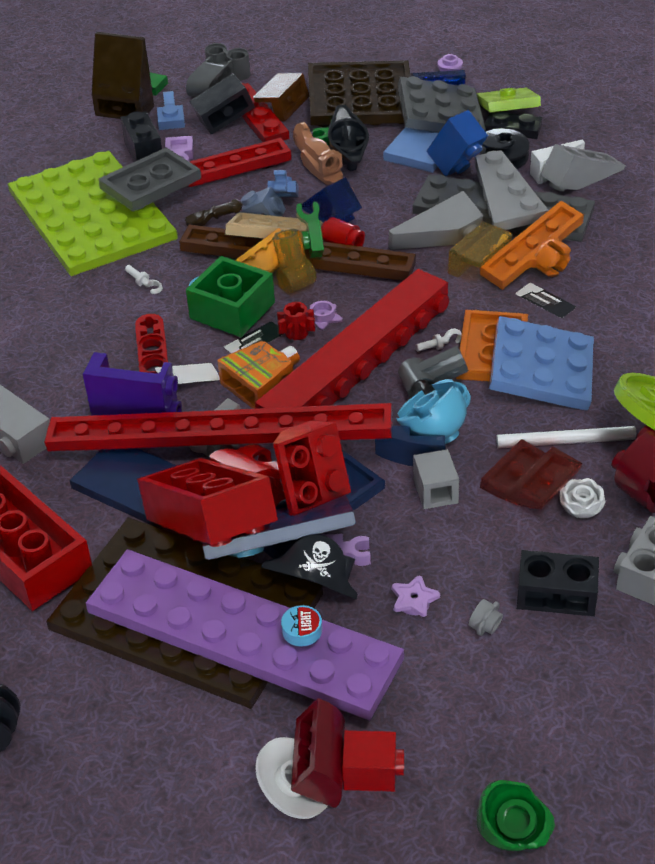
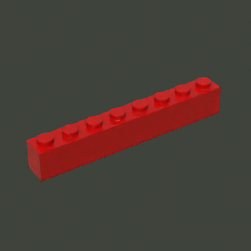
[255,269,449,409]

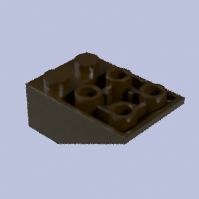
[92,32,154,119]

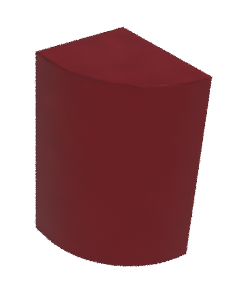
[291,698,345,808]

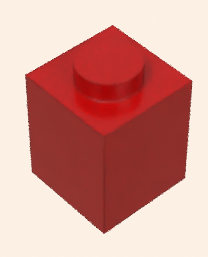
[342,730,404,792]

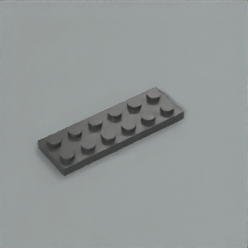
[413,174,595,242]

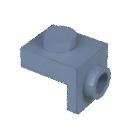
[236,186,286,216]

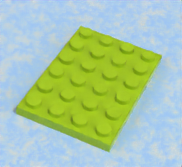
[7,151,178,276]

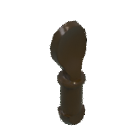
[185,199,243,226]

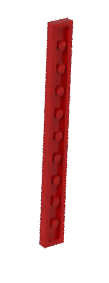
[44,403,393,452]

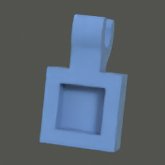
[157,91,185,130]
[268,170,299,197]

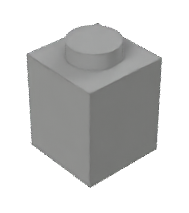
[413,449,459,509]

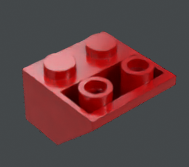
[273,421,351,516]

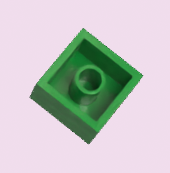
[186,256,275,337]

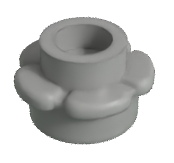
[468,599,503,636]

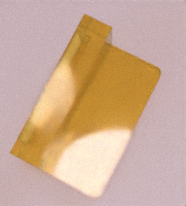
[448,221,512,278]

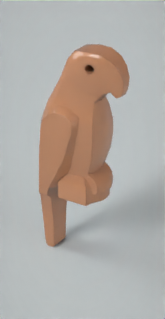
[293,122,354,196]

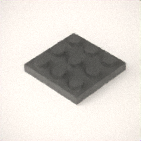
[398,76,486,132]

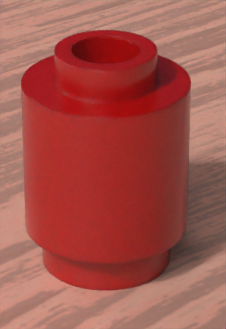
[321,217,365,247]

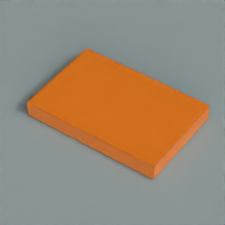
[456,310,528,382]

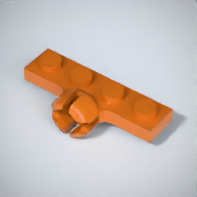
[480,201,584,290]

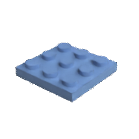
[489,316,594,410]

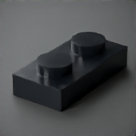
[485,111,542,139]

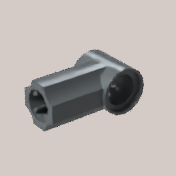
[398,346,469,398]

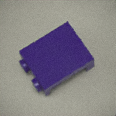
[83,352,182,416]

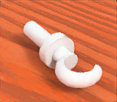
[125,265,163,294]
[415,328,462,352]

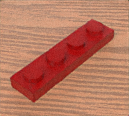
[241,83,289,142]
[188,138,292,187]

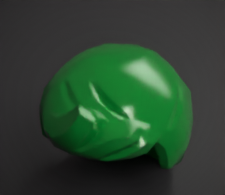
[477,780,555,852]

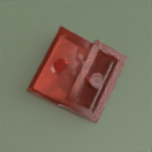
[480,439,583,509]

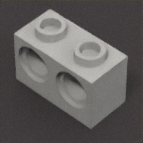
[614,516,655,605]

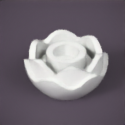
[560,478,606,519]

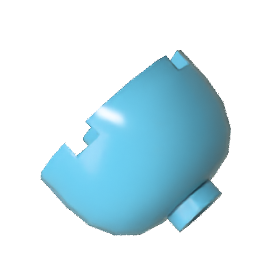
[396,379,467,444]

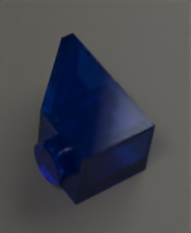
[301,177,362,223]

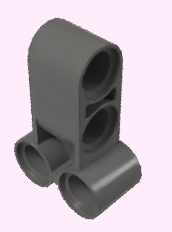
[186,43,251,97]

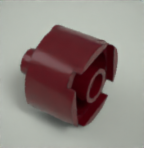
[611,425,655,513]

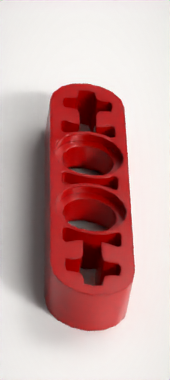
[135,314,168,374]

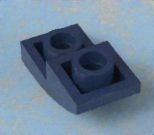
[375,426,445,466]

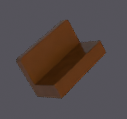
[253,73,309,121]

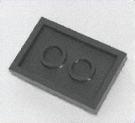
[98,147,201,211]

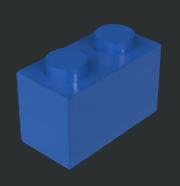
[426,110,488,176]

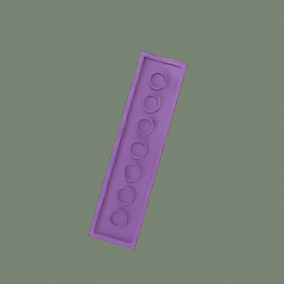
[86,549,404,721]

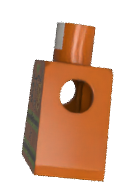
[217,341,300,409]

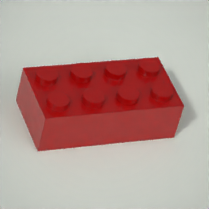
[137,458,278,547]
[0,465,92,611]

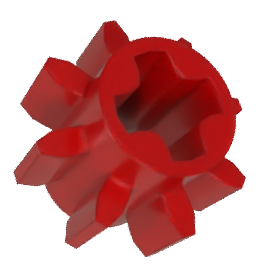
[277,302,315,340]

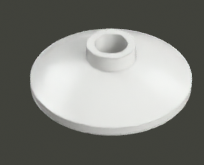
[256,737,328,819]

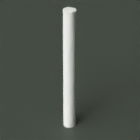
[496,426,636,448]

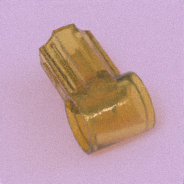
[272,229,317,295]

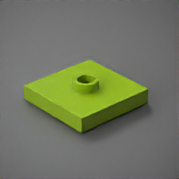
[476,87,541,113]

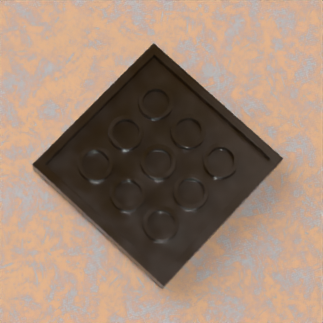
[308,60,411,127]

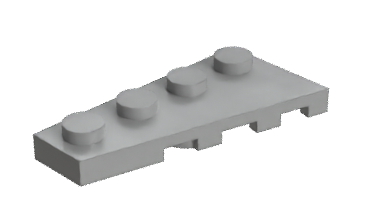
[475,150,549,233]

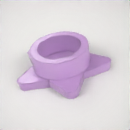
[310,301,343,330]
[391,576,440,617]

